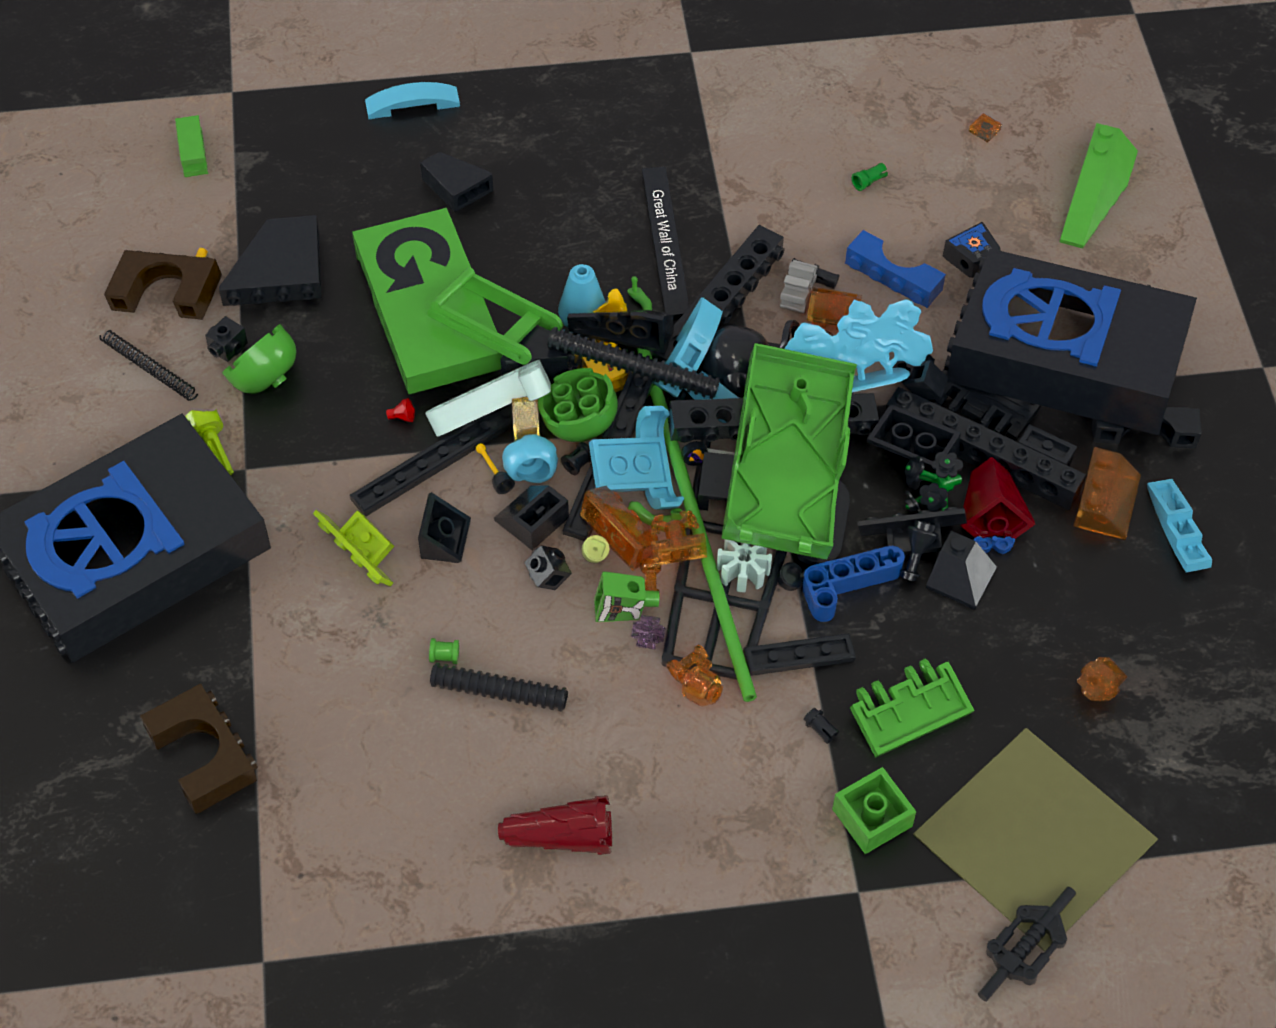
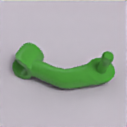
[628,277,652,310]
[628,501,686,527]

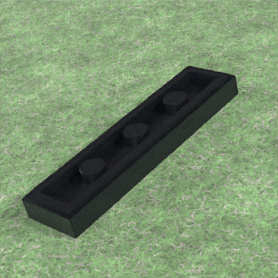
[743,633,856,676]

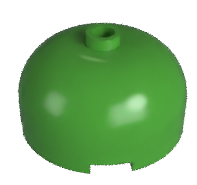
[222,324,296,394]
[538,368,618,442]

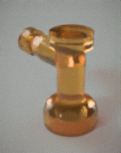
[640,558,662,597]
[666,644,712,682]

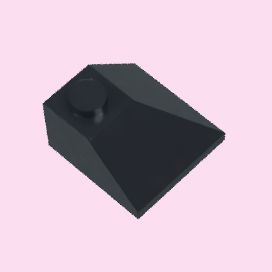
[926,531,997,609]

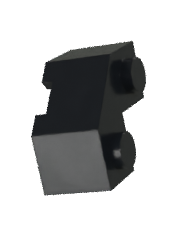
[892,354,948,401]

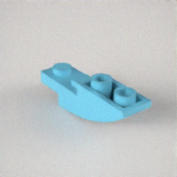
[654,298,723,397]

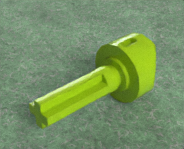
[185,409,234,475]

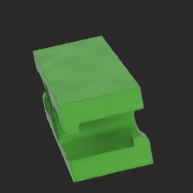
[175,115,208,177]

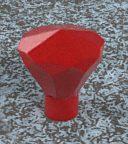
[386,398,415,422]

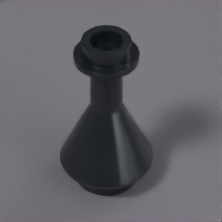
[900,519,939,581]

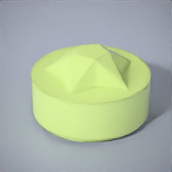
[581,535,610,563]

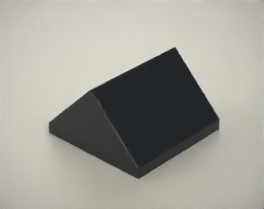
[418,492,471,563]

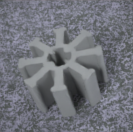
[780,260,818,314]

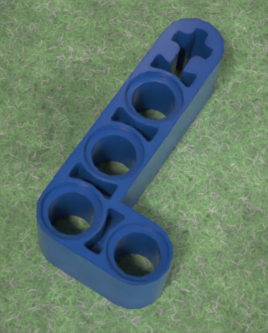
[802,546,905,622]

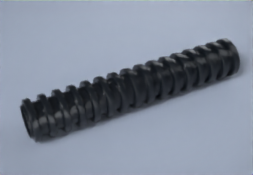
[430,663,568,712]

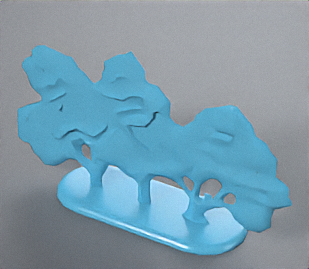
[785,299,933,392]

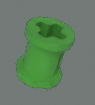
[429,638,459,664]

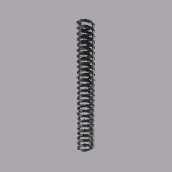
[99,330,198,401]

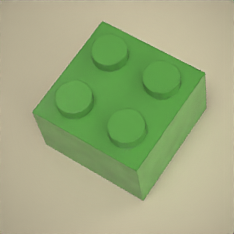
[832,767,916,854]

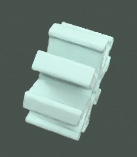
[717,539,772,592]

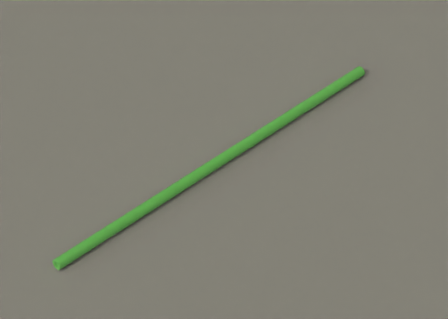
[632,310,757,702]

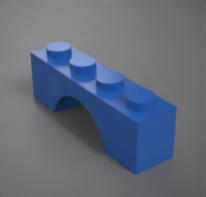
[845,230,946,308]

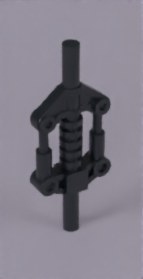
[978,886,1076,1002]

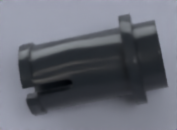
[803,708,839,744]

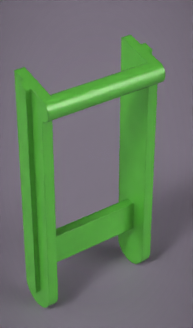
[427,267,563,365]

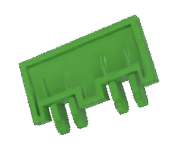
[850,659,975,758]

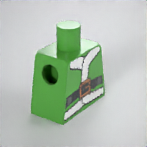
[594,572,659,622]

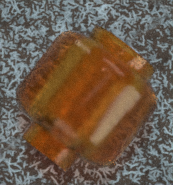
[680,665,723,707]

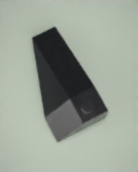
[567,310,674,354]

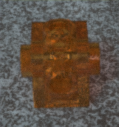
[1077,657,1128,701]

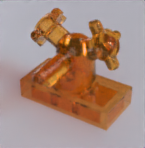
[651,510,707,566]

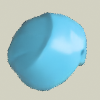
[502,434,558,483]

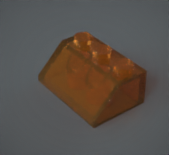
[1074,447,1141,540]
[580,486,660,571]

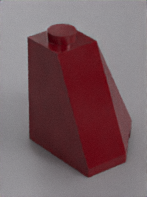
[961,457,1035,539]

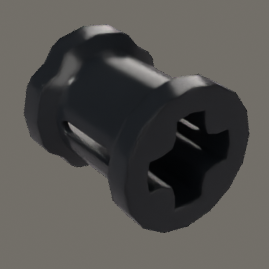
[561,442,592,475]

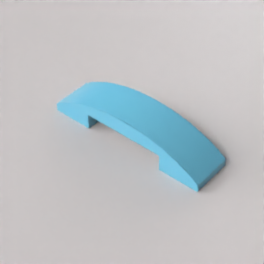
[365,82,460,119]

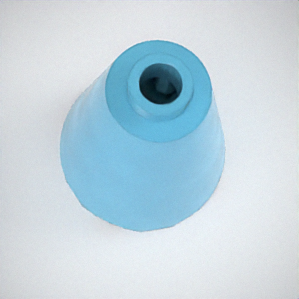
[558,264,606,327]

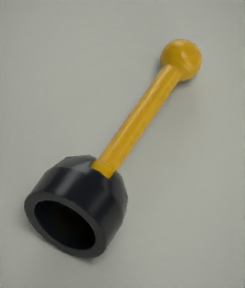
[476,444,515,494]

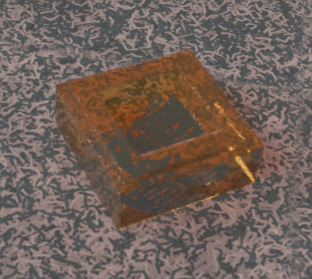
[969,113,1002,143]

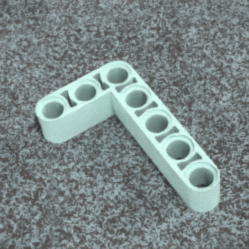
[425,360,551,436]

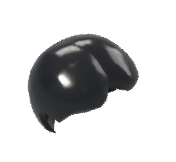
[702,325,769,397]

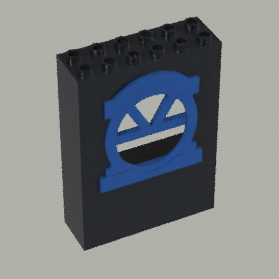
[944,248,1197,435]
[0,413,271,663]

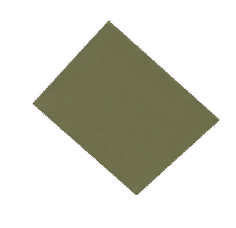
[913,728,1158,952]

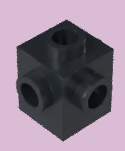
[205,316,248,362]
[524,545,572,590]

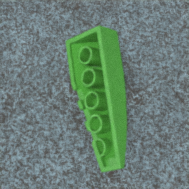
[1060,123,1138,248]

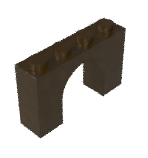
[104,250,222,320]
[140,683,258,814]

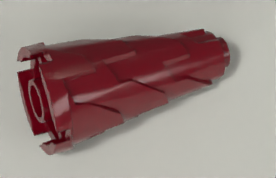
[498,795,612,855]

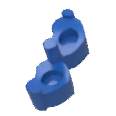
[974,536,1015,554]

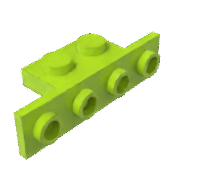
[313,510,395,587]

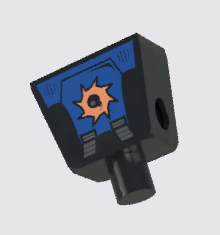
[943,222,1001,278]

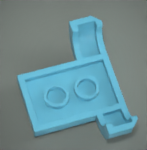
[589,406,684,510]

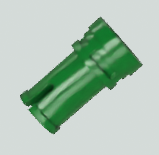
[851,163,888,191]

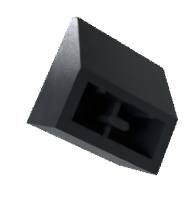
[494,485,569,551]

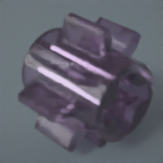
[631,615,666,649]

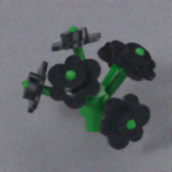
[904,452,963,513]

